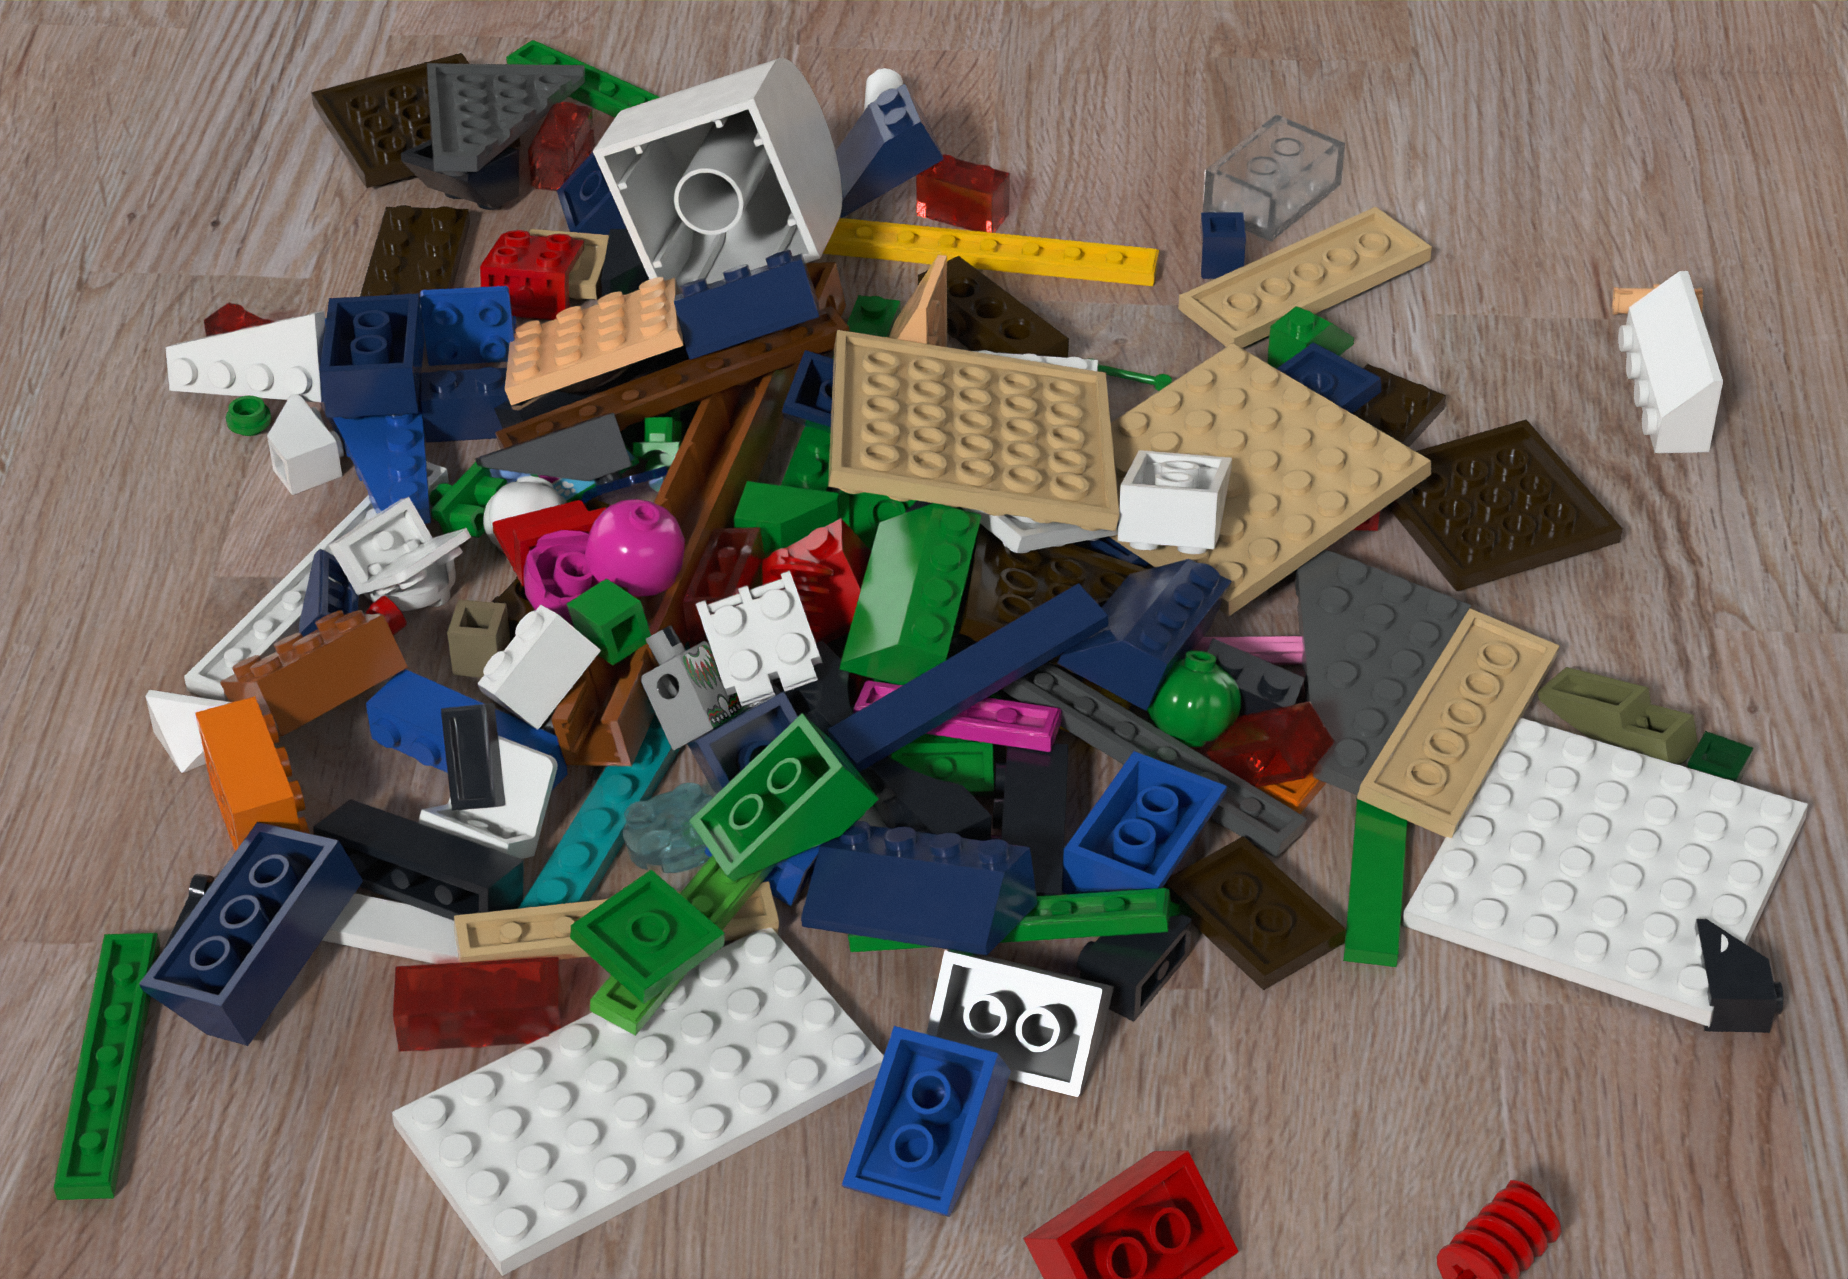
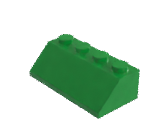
[839,503,982,685]

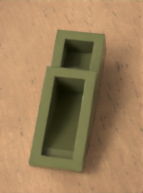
[1538,667,1698,765]

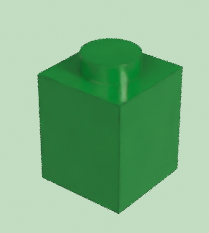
[567,578,651,665]

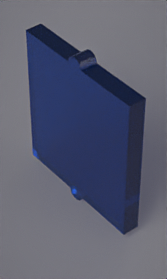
[580,466,668,505]

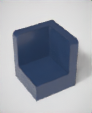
[1200,212,1246,279]

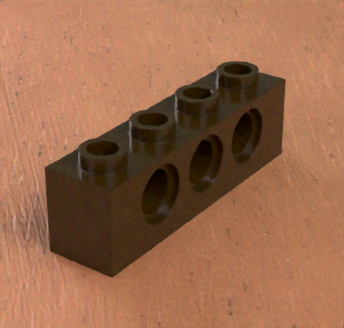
[918,256,1069,358]

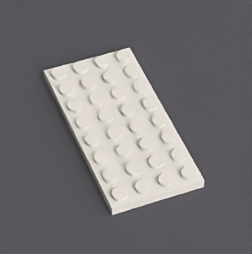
[392,928,884,1276]

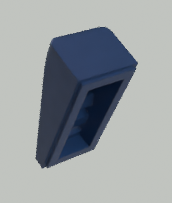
[299,549,359,637]

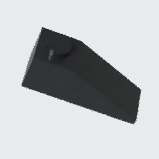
[475,413,632,487]

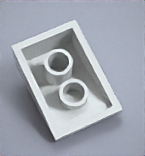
[1118,450,1232,554]
[478,605,601,730]

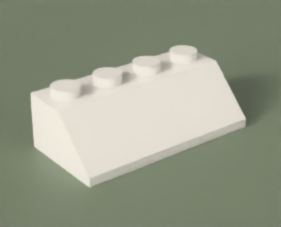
[1618,271,1723,453]

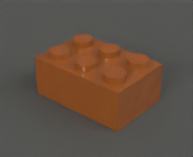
[220,610,408,736]

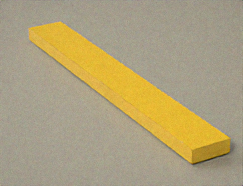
[823,218,1159,286]

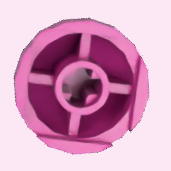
[584,499,685,597]
[524,530,621,627]

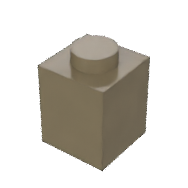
[447,599,511,678]

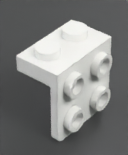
[329,497,471,596]
[418,736,558,859]

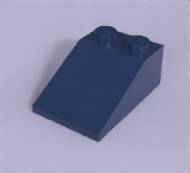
[835,84,944,218]

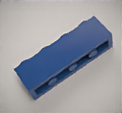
[366,669,568,792]

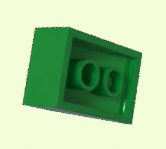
[689,713,879,881]

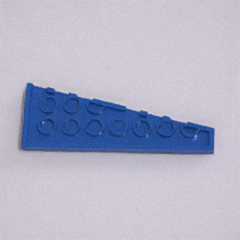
[320,318,431,524]

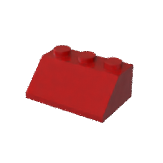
[1023,1150,1239,1279]

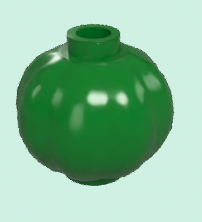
[1148,650,1241,748]

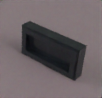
[441,703,505,811]

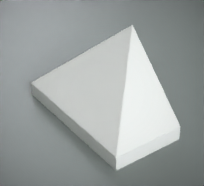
[146,690,232,773]

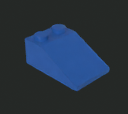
[842,1026,1011,1217]

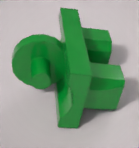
[633,417,685,492]
[429,461,508,538]

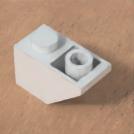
[267,394,344,495]

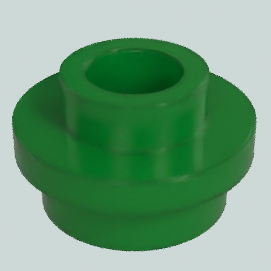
[225,395,272,436]

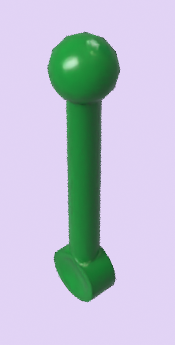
[1088,358,1172,391]

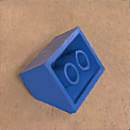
[1062,751,1227,894]

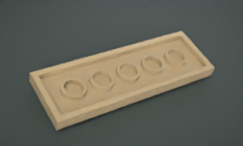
[1178,206,1432,348]
[1357,608,1560,838]

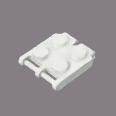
[696,571,822,707]

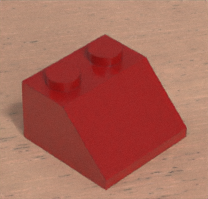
[762,518,871,644]

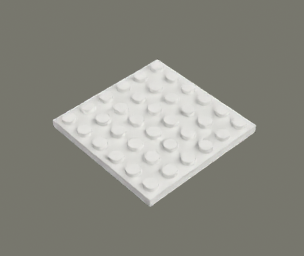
[1403,718,1808,1027]

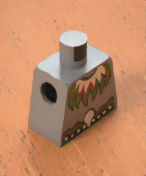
[641,625,750,751]

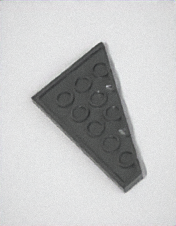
[427,63,585,176]
[1295,549,1471,795]

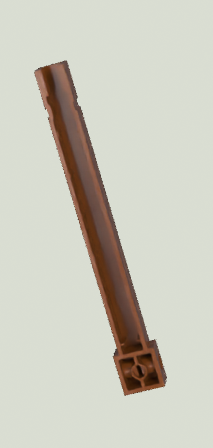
[551,262,846,766]

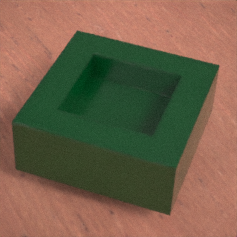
[1687,731,1754,783]

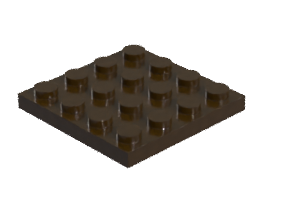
[311,53,520,188]
[1387,419,1623,592]
[959,523,1148,674]

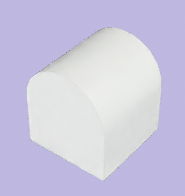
[593,58,842,293]

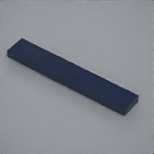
[828,583,1108,772]

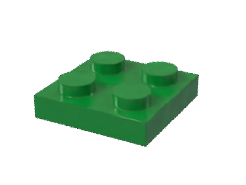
[570,869,725,1004]

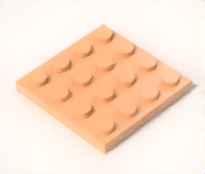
[505,277,683,406]

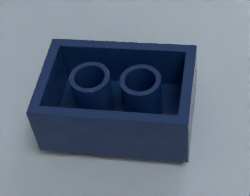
[320,294,424,419]

